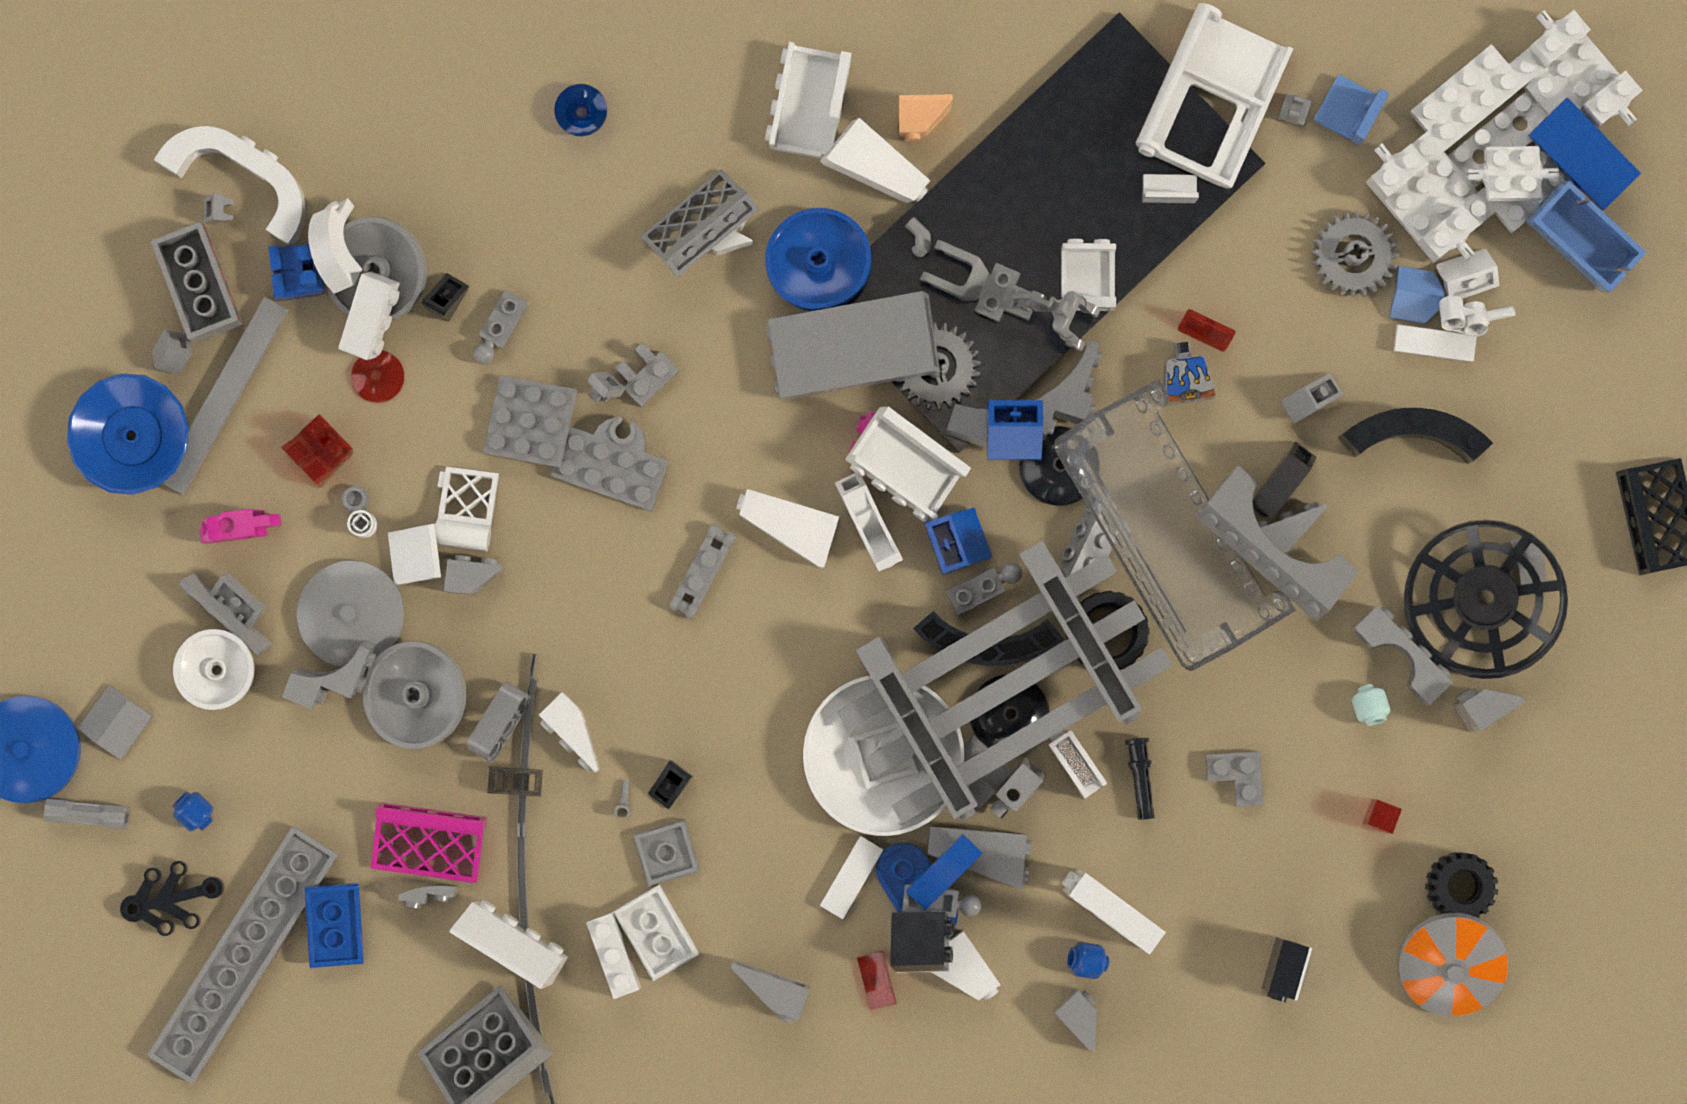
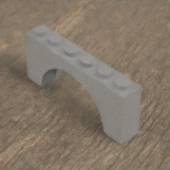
[1195,465,1359,622]

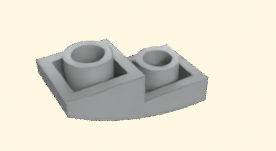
[398,885,458,908]

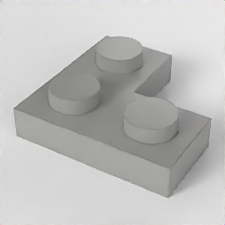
[1205,752,1263,807]

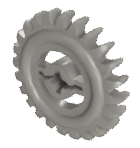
[1311,211,1399,298]
[897,322,981,410]

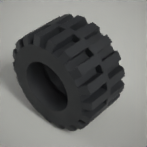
[1425,852,1499,918]

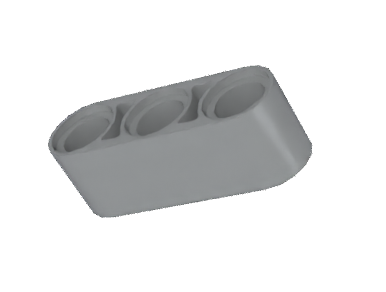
[467,682,531,762]

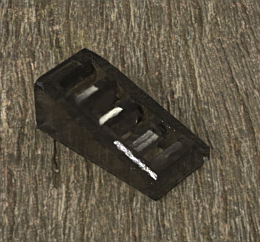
[487,766,543,797]

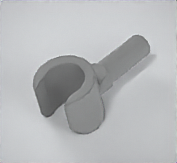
[614,781,631,819]

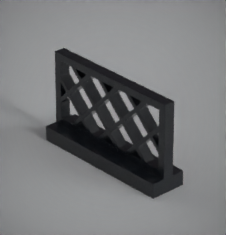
[1616,458,1687,576]

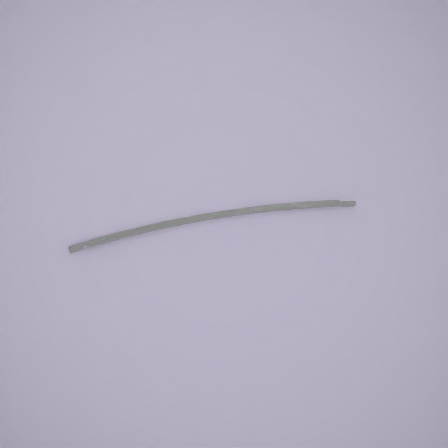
[517,654,556,1104]

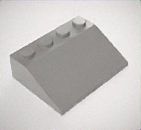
[418,985,553,1104]

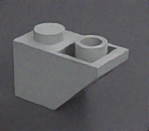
[444,555,503,595]

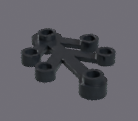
[120,861,224,936]

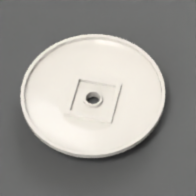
[803,675,964,836]

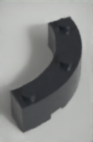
[1338,408,1494,464]
[913,610,1065,666]

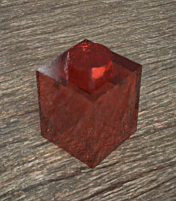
[1362,799,1402,834]

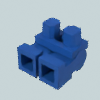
[268,244,325,302]

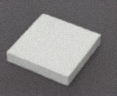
[388,524,441,585]

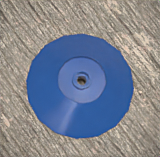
[66,373,189,495]

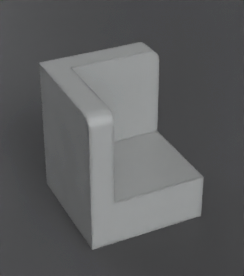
[152,329,192,375]

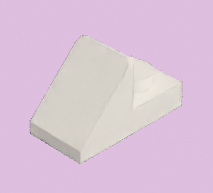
[712,220,753,256]

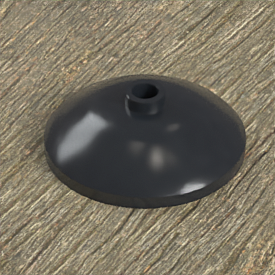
[1019,426,1099,506]
[970,674,1050,748]

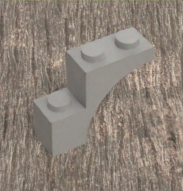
[282,641,376,710]

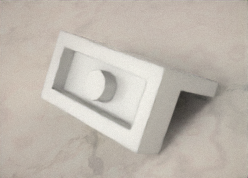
[1142,174,1199,203]
[1436,249,1500,299]

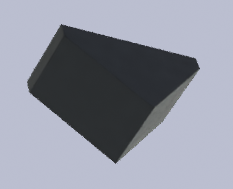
[422,273,469,321]
[648,760,694,810]

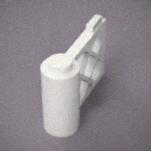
[431,467,499,552]

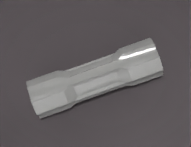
[43,799,130,829]

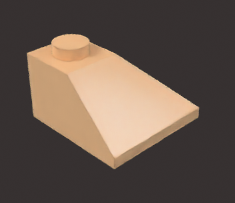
[898,94,953,142]

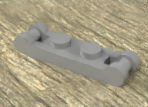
[669,523,737,620]

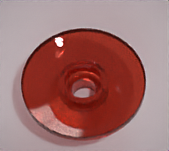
[351,350,405,403]

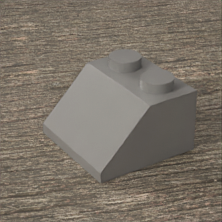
[1452,688,1525,732]

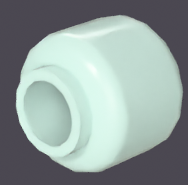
[1352,684,1391,726]

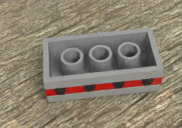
[151,222,244,344]

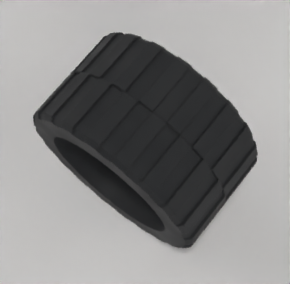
[1066,591,1150,670]

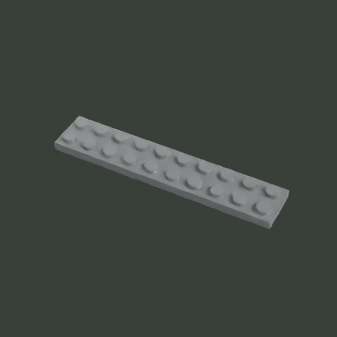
[147,826,339,1084]

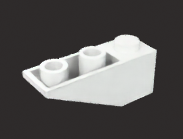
[539,692,600,772]

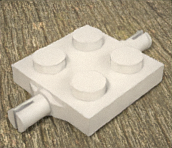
[1466,146,1559,201]

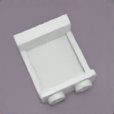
[1061,239,1116,311]

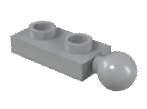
[473,290,529,364]
[946,563,1023,615]
[902,884,981,918]

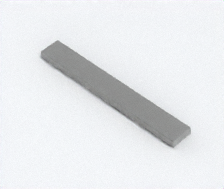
[162,297,289,495]

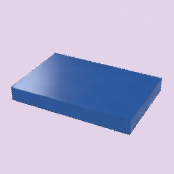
[304,882,364,968]

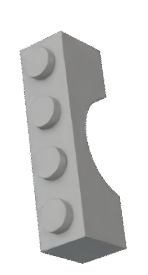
[1351,606,1453,706]

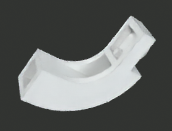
[308,198,362,294]

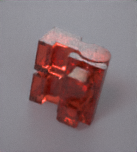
[281,414,353,488]

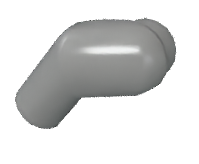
[905,217,931,257]

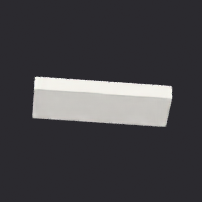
[1393,325,1477,363]
[820,836,883,919]

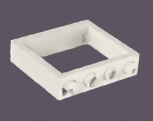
[1061,869,1166,955]

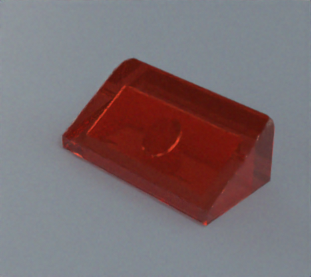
[1178,309,1236,352]
[857,951,897,1010]

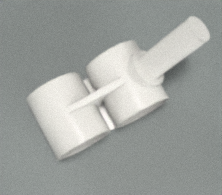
[1439,296,1516,337]

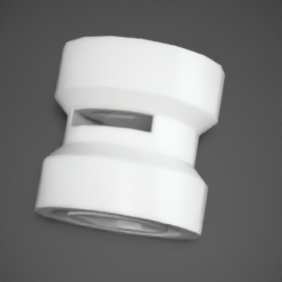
[347,510,378,538]

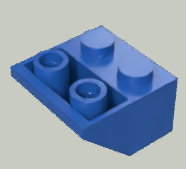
[986,400,1043,460]
[924,507,992,575]

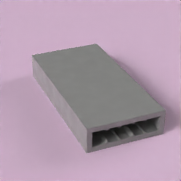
[766,291,940,400]

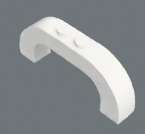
[154,126,306,246]

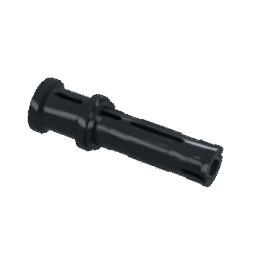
[1125,737,1155,820]

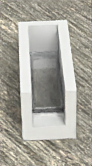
[1048,730,1107,799]

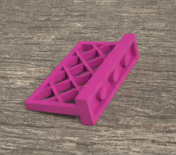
[370,803,487,883]

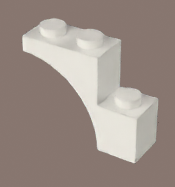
[835,473,903,571]

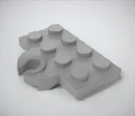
[551,417,670,511]

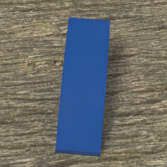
[906,834,982,910]

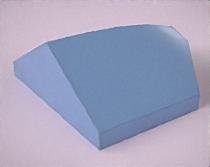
[1389,266,1445,324]

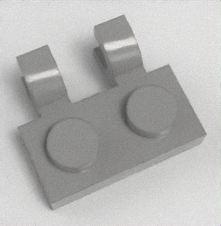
[616,342,680,407]

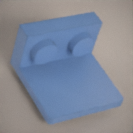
[1314,75,1390,146]

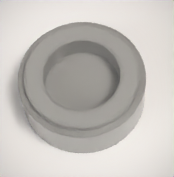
[341,486,369,512]

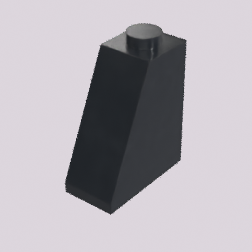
[1252,441,1316,519]

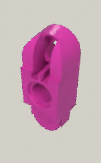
[199,509,281,544]

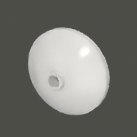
[173,629,255,710]

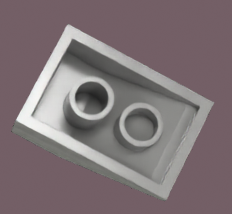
[731,960,810,1023]

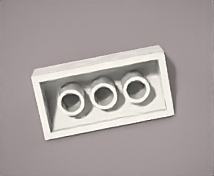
[449,900,568,989]

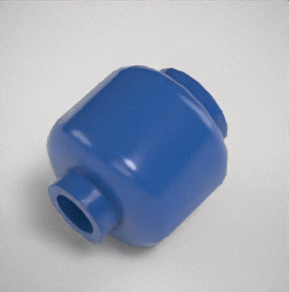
[172,791,213,831]
[1067,942,1109,979]

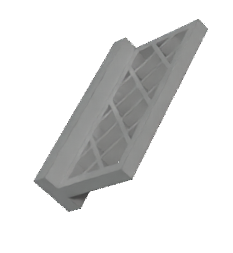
[640,169,759,277]

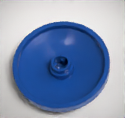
[765,208,872,311]
[0,696,81,803]

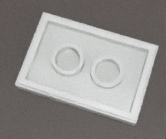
[613,884,700,981]

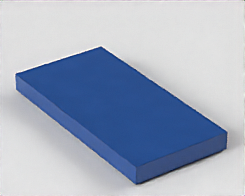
[1528,97,1641,211]

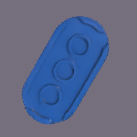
[876,843,958,928]

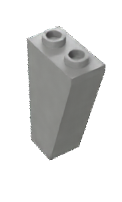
[927,826,1031,889]

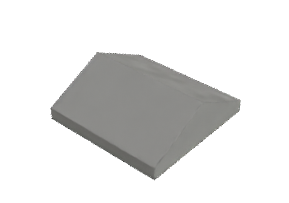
[78,685,153,759]
[964,735,1013,810]

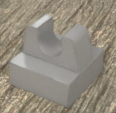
[1277,93,1312,127]
[204,193,233,224]
[587,372,626,403]

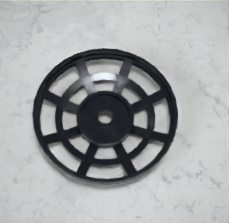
[1404,519,1568,679]

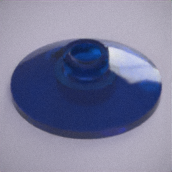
[554,84,607,137]

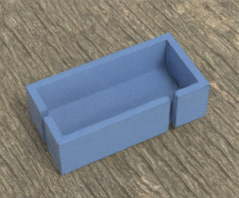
[1525,181,1647,292]

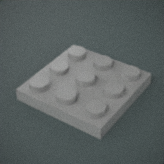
[483,375,577,468]

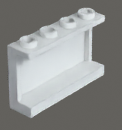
[765,41,852,159]
[845,407,971,522]

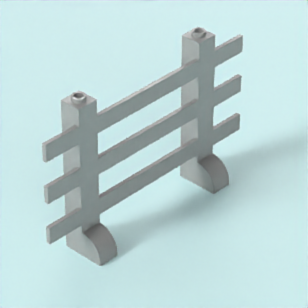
[837,540,1173,824]

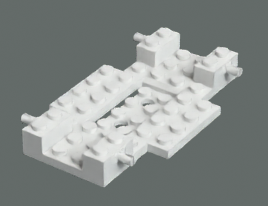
[1366,10,1643,263]

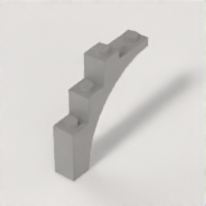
[945,340,1102,449]

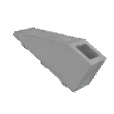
[1258,502,1327,554]

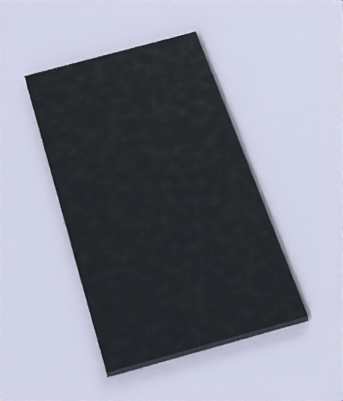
[845,12,1266,453]

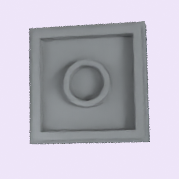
[633,820,700,887]

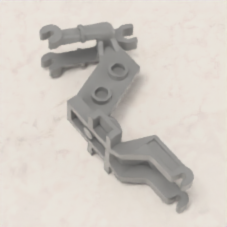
[920,240,1101,352]

